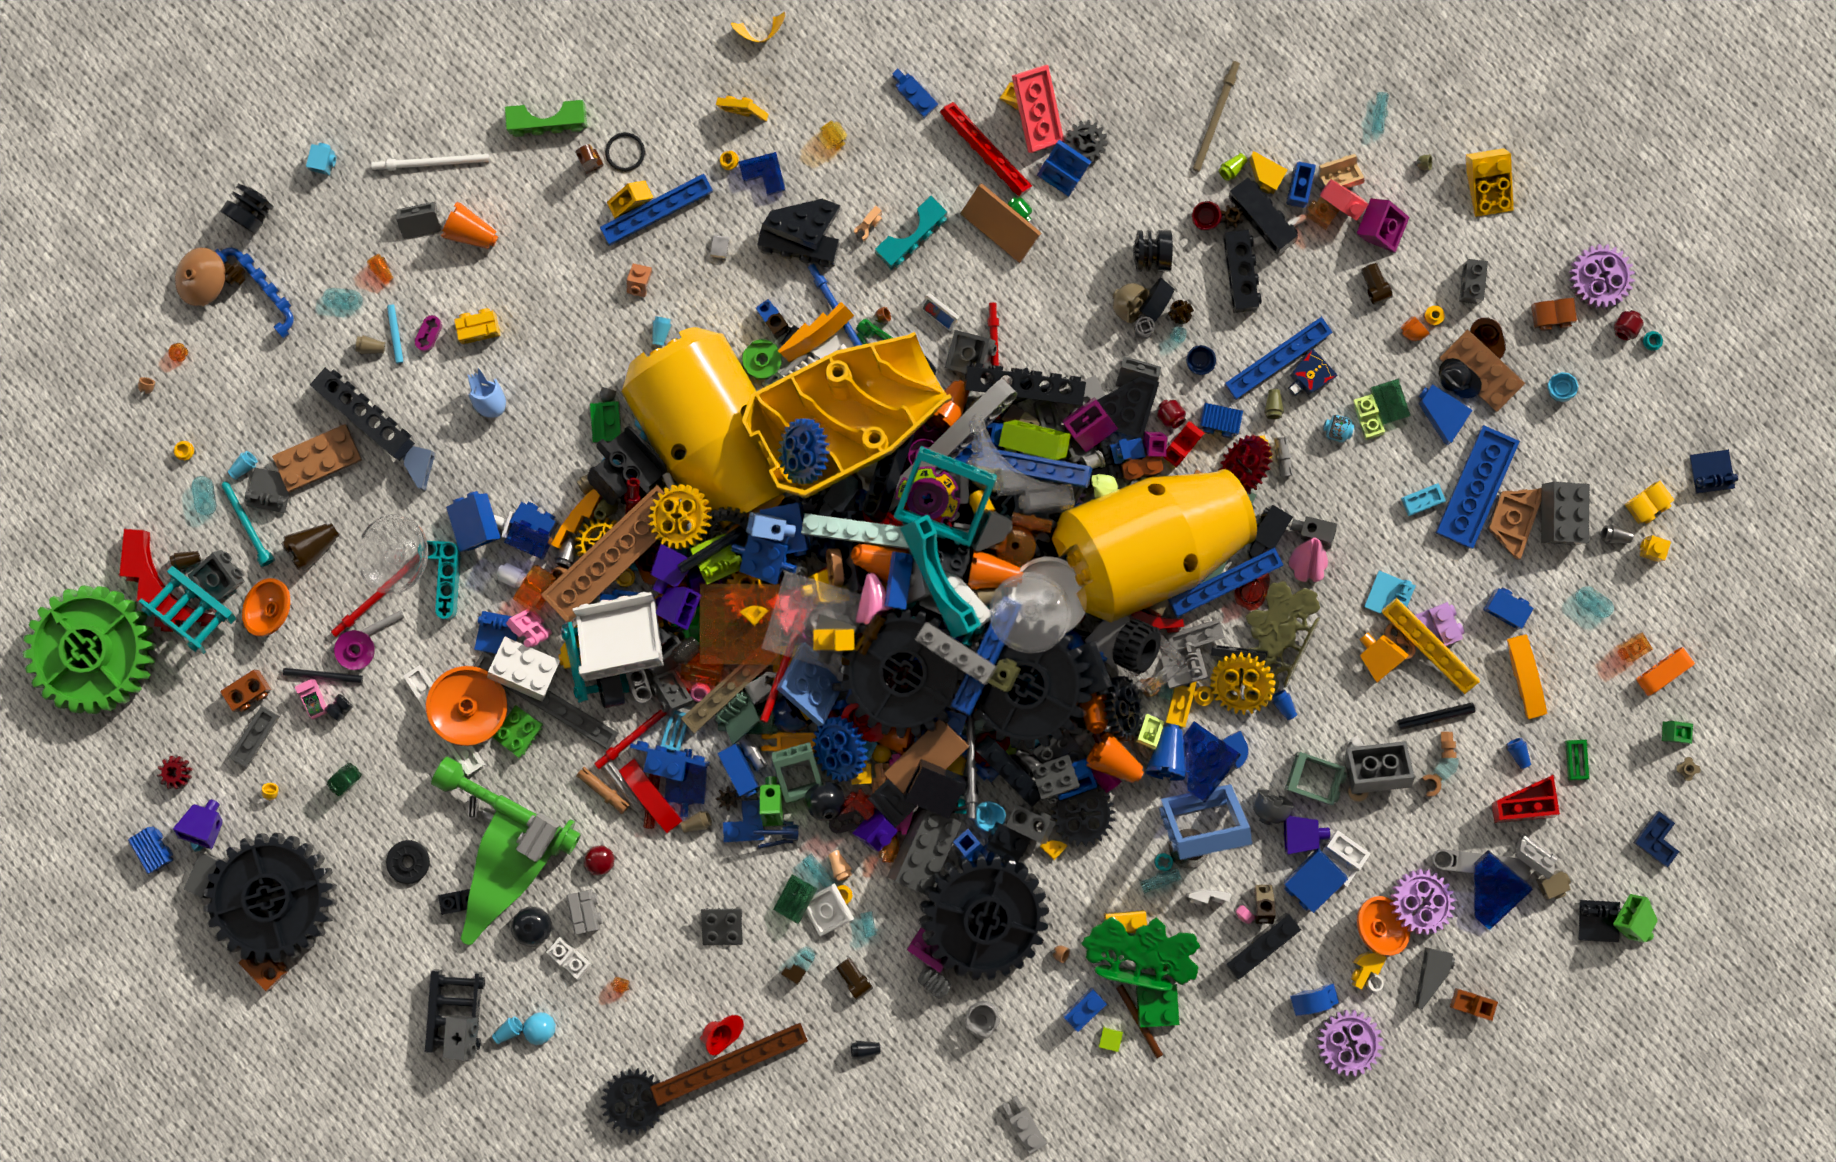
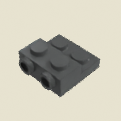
[944,330,997,379]
[188,550,245,602]

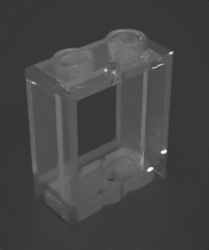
[1123,634,1187,696]

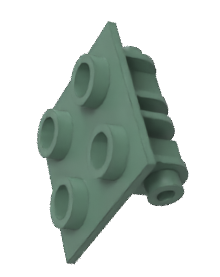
[715,692,760,745]

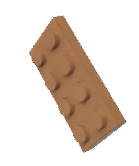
[1440,329,1525,412]
[272,424,362,492]

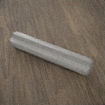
[603,762,645,813]

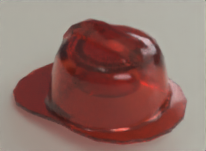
[1234,573,1270,611]

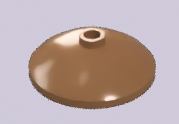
[175,248,225,306]

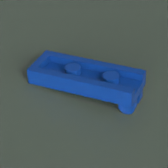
[884,552,913,610]

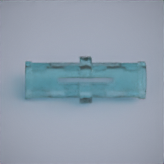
[1371,92,1389,134]
[802,853,837,888]
[1140,868,1182,894]

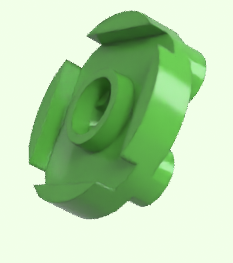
[742,339,782,380]

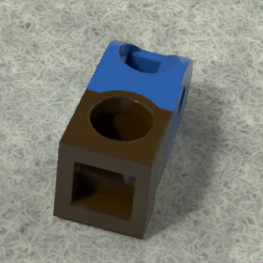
[756,299,790,340]

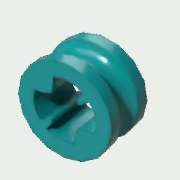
[1154,853,1173,871]

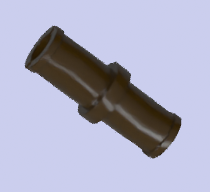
[854,614,886,655]

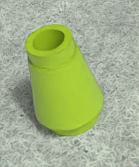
[1219,153,1247,181]

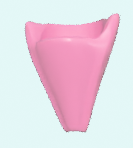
[1289,538,1328,582]
[856,573,892,624]

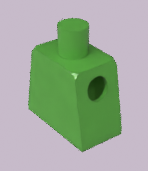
[760,776,783,827]
[1613,894,1657,943]

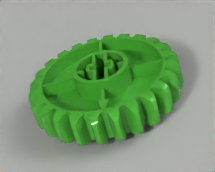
[23,585,156,714]

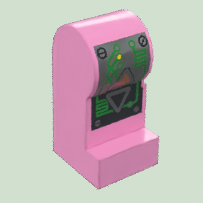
[295,679,328,719]

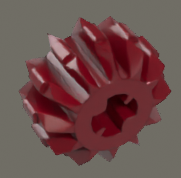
[157,756,193,789]

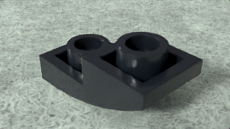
[1139,277,1175,323]
[438,889,470,915]

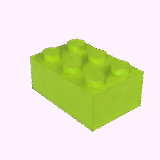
[999,420,1071,461]

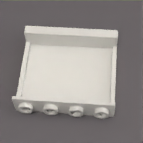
[573,592,663,681]

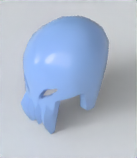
[468,368,506,418]

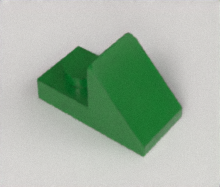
[1662,721,1693,744]

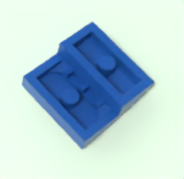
[1037,140,1092,197]

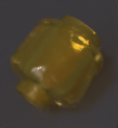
[819,120,847,151]

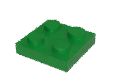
[1136,984,1180,1027]

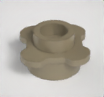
[1676,757,1701,781]

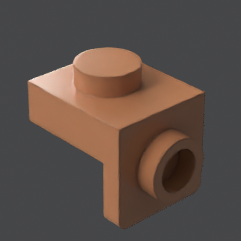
[627,263,652,297]

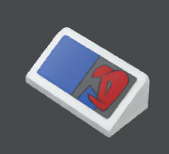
[920,293,959,331]

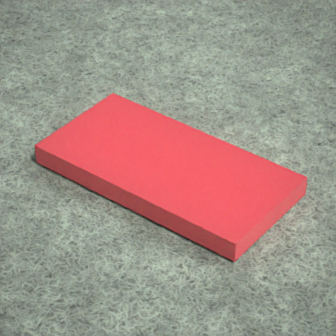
[1012,65,1064,153]

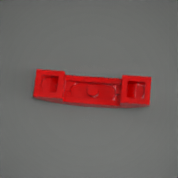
[618,758,683,833]

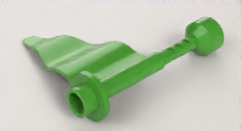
[431,756,581,945]

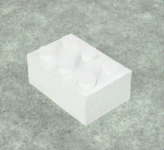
[487,637,560,702]

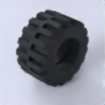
[1112,619,1161,674]

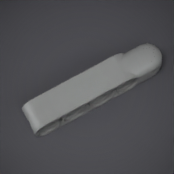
[1432,849,1531,880]

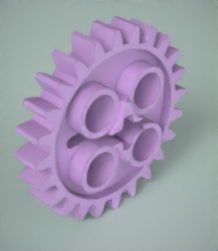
[1569,244,1635,309]
[1390,869,1455,935]
[1317,1009,1384,1076]

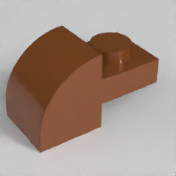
[1450,988,1498,1021]

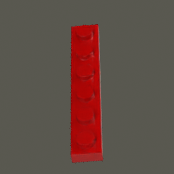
[940,102,1032,197]

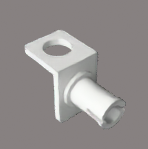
[494,511,527,545]

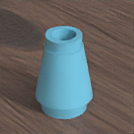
[652,316,672,346]
[228,451,258,479]
[492,1017,523,1044]

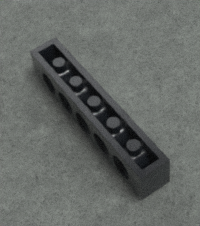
[964,362,1086,406]
[310,367,415,461]

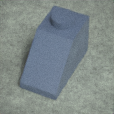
[402,446,435,491]

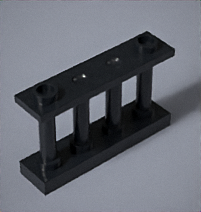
[425,969,485,1053]

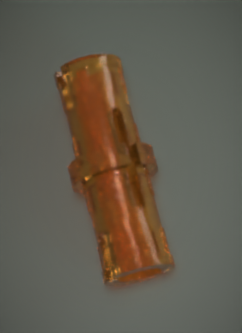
[1011,512,1053,533]

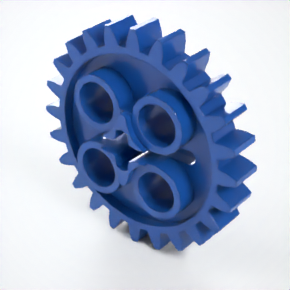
[778,418,830,484]
[812,716,868,782]

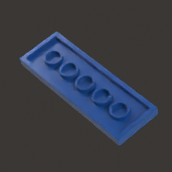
[1435,425,1520,549]

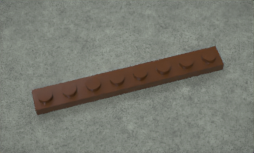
[650,1022,808,1106]

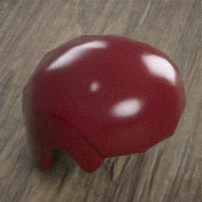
[1191,201,1222,231]
[583,845,615,876]

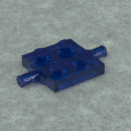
[665,749,708,817]

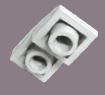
[1187,890,1231,906]
[546,937,592,980]

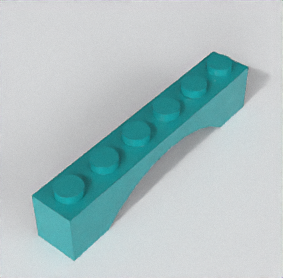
[900,515,981,638]

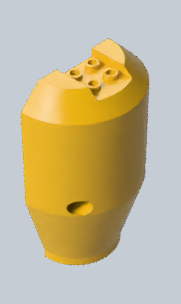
[621,327,787,530]
[742,331,952,498]
[1051,469,1257,623]

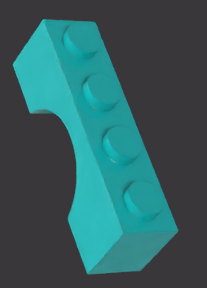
[875,196,947,270]

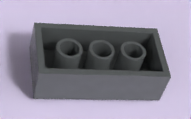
[887,807,962,895]

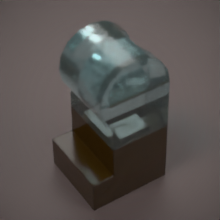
[781,946,815,985]

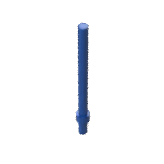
[808,263,862,347]

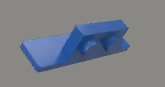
[630,741,710,781]

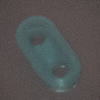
[322,288,363,310]
[192,476,217,516]
[1575,586,1614,618]

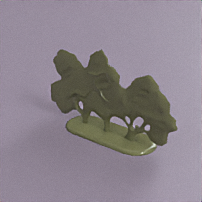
[1240,581,1320,694]

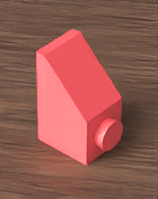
[1320,179,1369,221]

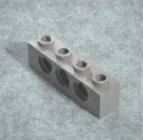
[915,622,997,684]

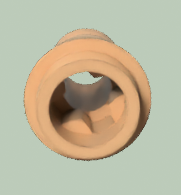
[828,850,852,882]

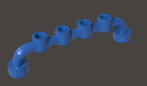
[215,247,294,339]

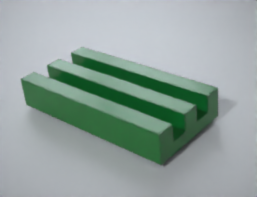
[1565,740,1590,780]

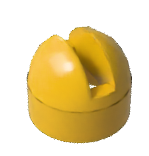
[262,783,278,801]

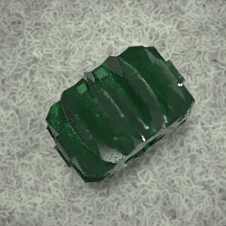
[326,763,362,796]

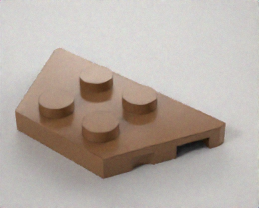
[1488,488,1542,560]

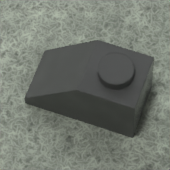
[970,509,1013,552]

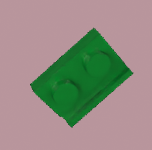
[590,401,622,443]

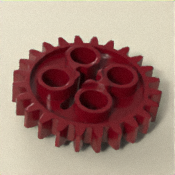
[1218,434,1273,495]

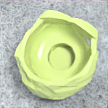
[1091,474,1118,500]

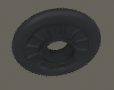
[386,840,430,884]

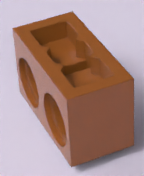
[220,669,271,713]
[238,957,288,991]

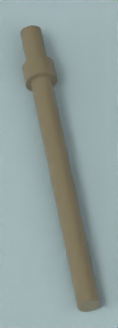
[1193,61,1240,172]

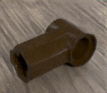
[1361,263,1393,305]
[836,957,873,1000]

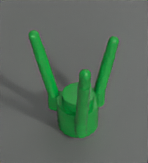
[856,318,893,345]

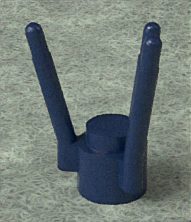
[753,820,799,849]

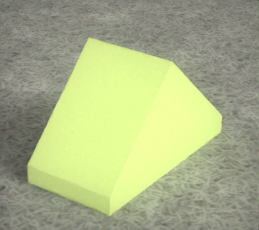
[1135,714,1165,750]

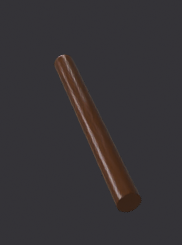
[1116,984,1163,1058]

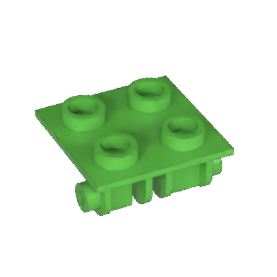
[493,705,543,758]

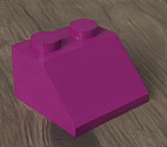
[1357,198,1409,253]

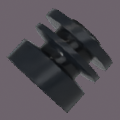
[220,183,274,234]
[1133,230,1173,272]

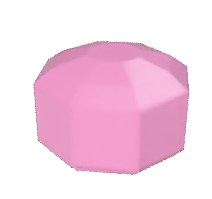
[690,682,711,702]
[1235,905,1255,924]

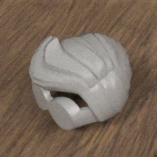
[965,1001,1000,1039]

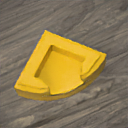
[740,606,769,626]
[1040,840,1067,860]

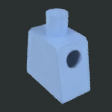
[746,512,796,541]

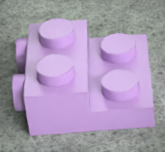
[1415,602,1464,646]

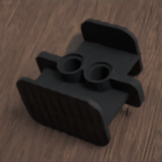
[587,426,667,505]

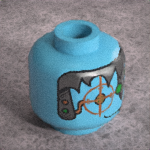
[1323,415,1354,443]

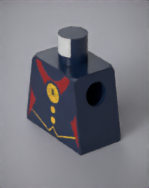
[1288,348,1338,396]

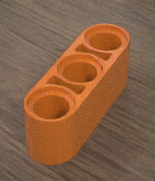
[1636,647,1695,696]

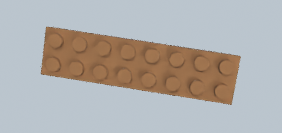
[541,485,682,622]

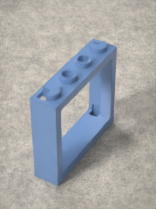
[1159,784,1252,860]

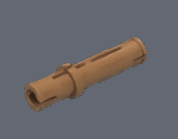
[576,767,630,814]

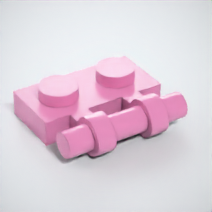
[506,607,552,647]

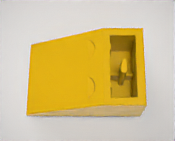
[1465,148,1514,217]

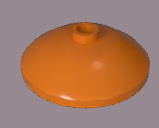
[242,578,291,637]
[1357,896,1410,956]

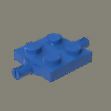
[731,534,797,585]

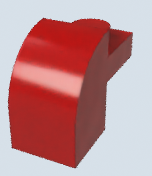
[1164,421,1205,468]

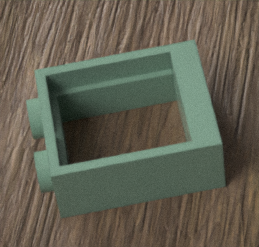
[772,742,823,803]
[1284,752,1347,805]

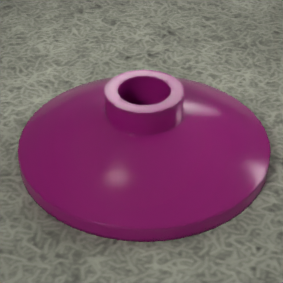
[334,630,375,670]

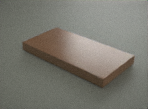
[960,183,1042,263]
[884,719,969,793]

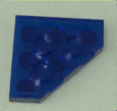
[1183,721,1241,803]
[1474,850,1533,930]

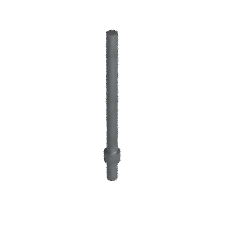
[966,708,978,820]

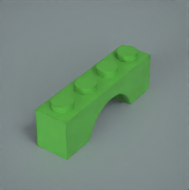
[505,100,587,137]

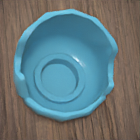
[1547,372,1579,402]
[974,801,1006,832]
[523,1012,556,1045]

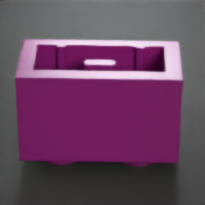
[1063,397,1118,452]

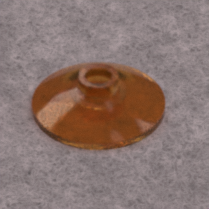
[995,526,1036,566]

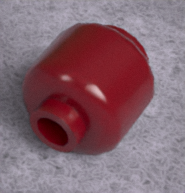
[1613,310,1644,341]
[1157,400,1186,429]

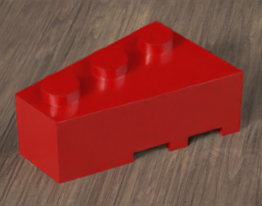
[1491,775,1560,823]

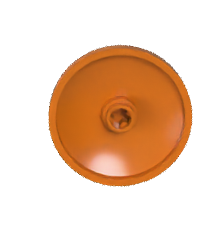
[426,666,507,746]

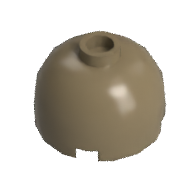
[1112,283,1150,323]

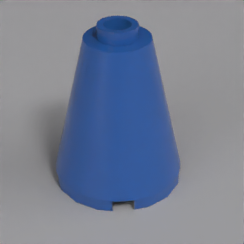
[1146,724,1186,781]

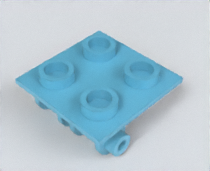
[1364,571,1416,615]

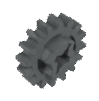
[1065,120,1108,163]

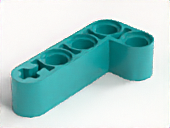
[420,541,461,620]

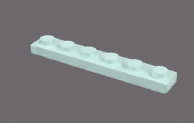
[801,513,910,550]

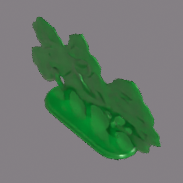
[1081,917,1200,991]

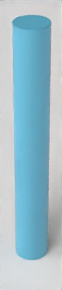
[387,305,404,364]

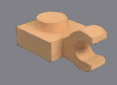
[854,205,882,241]
[872,763,890,793]

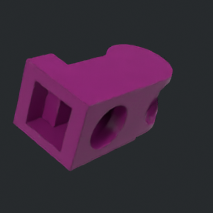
[1142,431,1167,457]

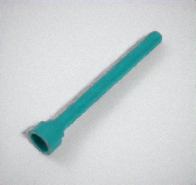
[221,481,275,567]

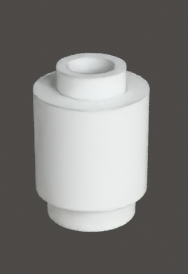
[496,563,528,589]

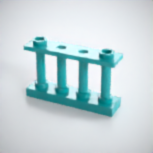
[139,566,236,654]
[561,622,630,703]

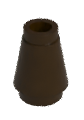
[170,551,202,572]

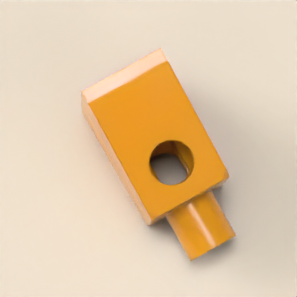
[1359,632,1409,682]

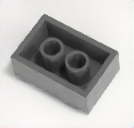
[1541,481,1590,545]
[1344,741,1415,794]

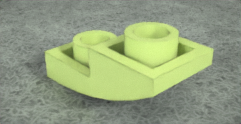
[1353,394,1385,440]

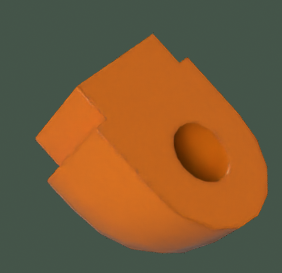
[1400,316,1430,341]

